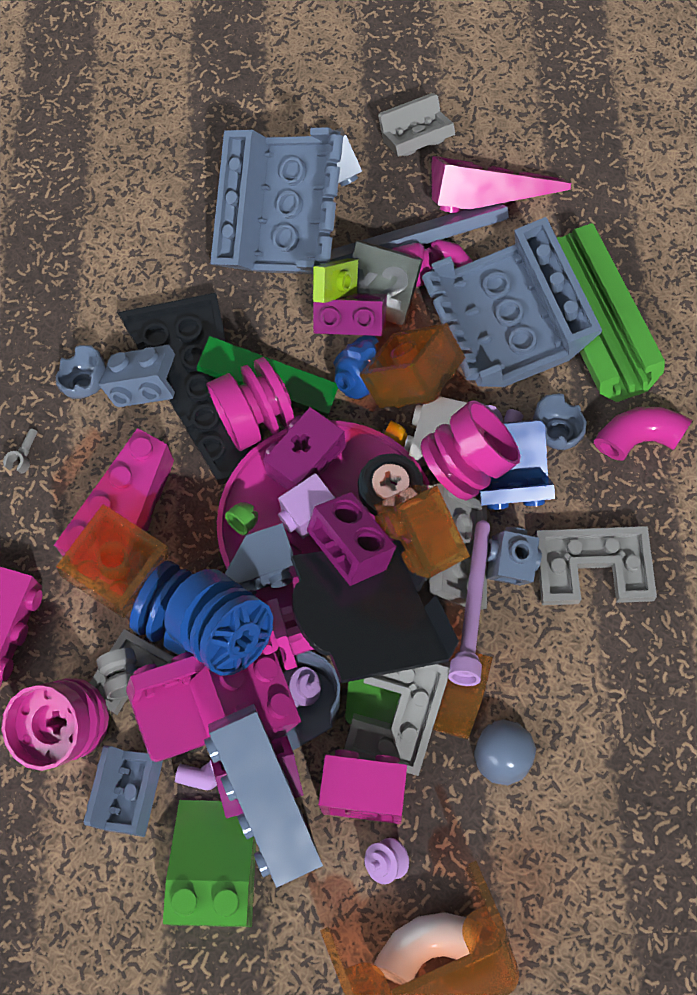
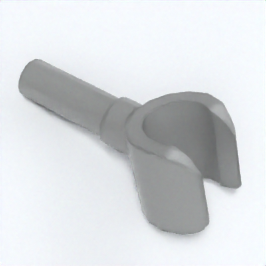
[3,429,38,473]

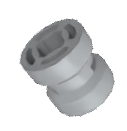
[96,648,137,699]

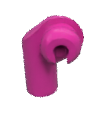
[427,239,473,268]

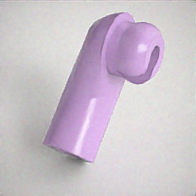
[175,760,217,790]

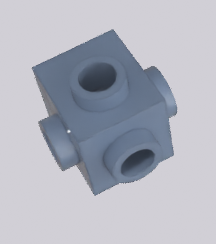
[486,527,542,586]

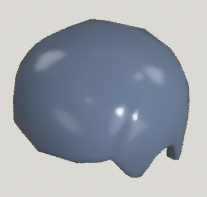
[55,345,106,399]
[533,394,587,450]
[474,719,536,786]

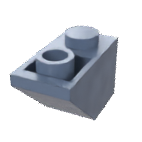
[225,523,297,595]

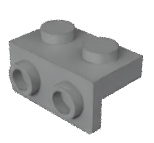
[378,93,455,157]

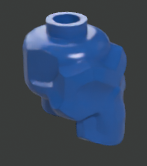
[333,335,386,399]

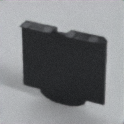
[291,532,459,683]

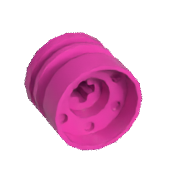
[206,357,295,451]
[421,400,521,501]
[1,677,109,771]

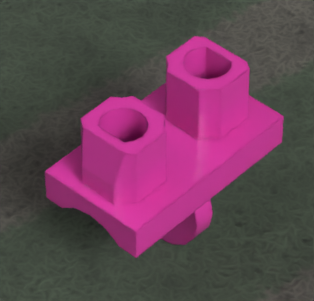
[260,598,314,670]

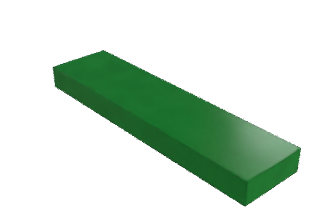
[197,336,338,418]

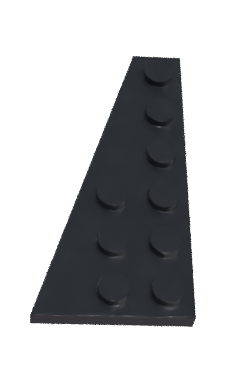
[117,292,248,485]

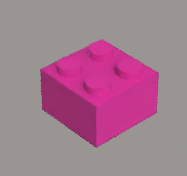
[189,652,301,740]
[318,750,407,824]

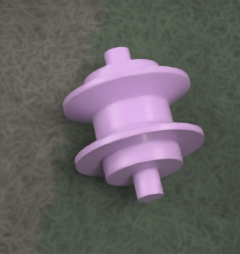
[283,667,321,707]
[365,838,409,884]

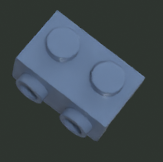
[99,345,175,407]
[84,745,163,837]

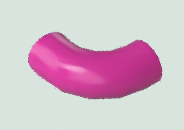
[594,407,693,461]

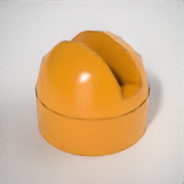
[384,420,408,447]

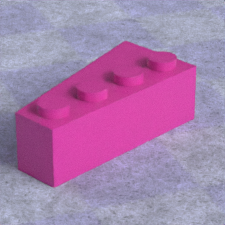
[54,428,174,593]

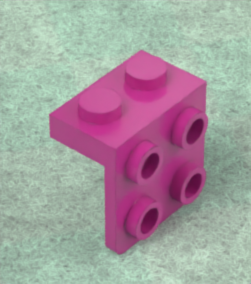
[126,652,208,762]

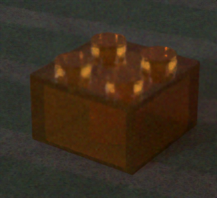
[359,323,466,408]
[56,504,168,618]

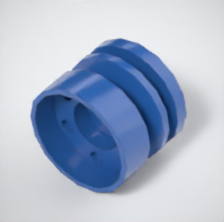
[130,561,192,655]
[165,569,273,676]

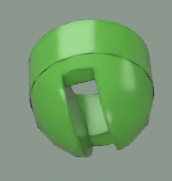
[225,502,258,535]

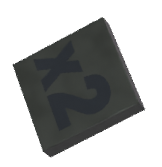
[352,240,423,326]

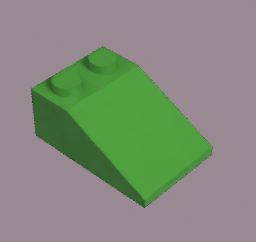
[163,800,256,927]

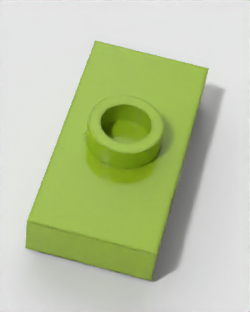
[313,258,358,303]

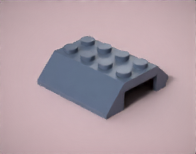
[210,127,344,274]
[422,217,602,387]

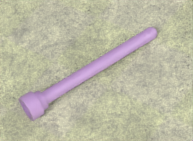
[448,520,490,686]

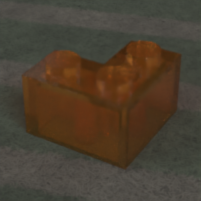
[374,485,470,578]

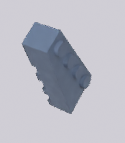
[204,704,323,888]

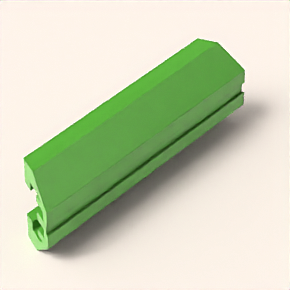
[557,223,665,402]

